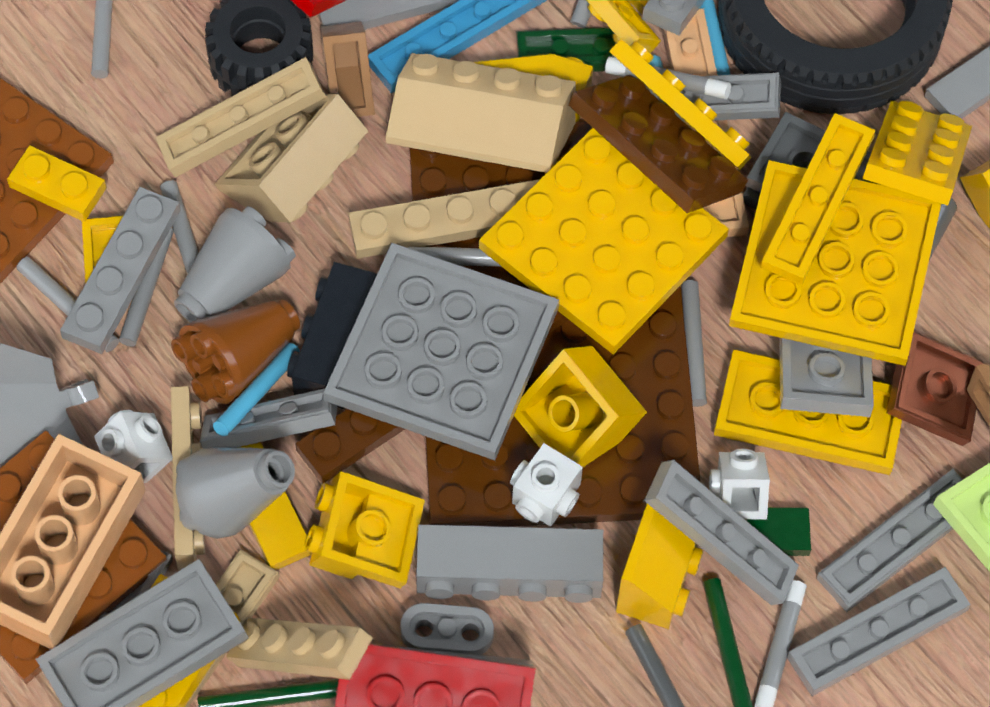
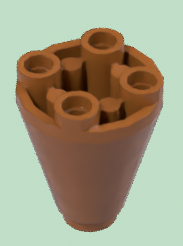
[171,299,300,404]

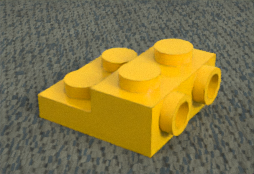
[305,471,425,588]

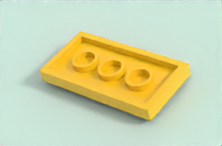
[863,101,972,205]
[714,349,902,475]

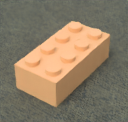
[0,434,146,649]

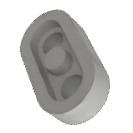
[401,603,494,655]

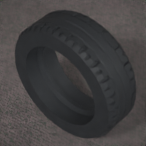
[718,0,953,114]

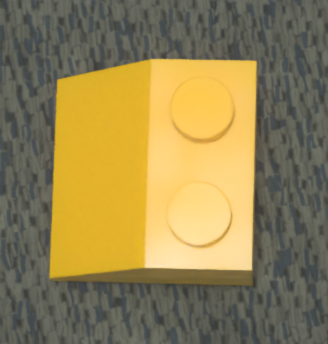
[514,346,647,467]
[616,503,704,629]

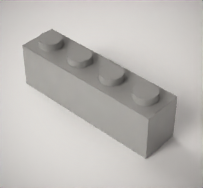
[416,525,603,603]

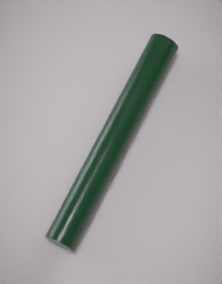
[703,578,753,707]
[197,679,338,707]

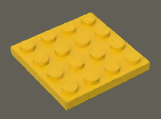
[479,128,729,355]
[729,160,941,366]

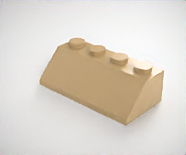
[386,53,576,173]

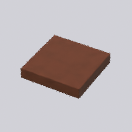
[886,332,983,446]

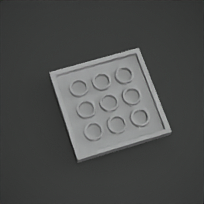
[323,243,559,460]

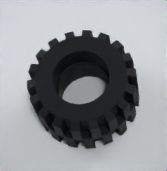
[205,0,314,96]

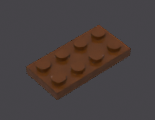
[568,74,748,214]

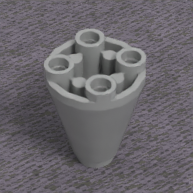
[174,206,296,322]
[175,447,295,539]

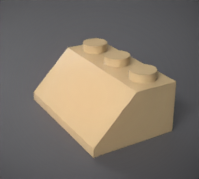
[214,94,368,223]

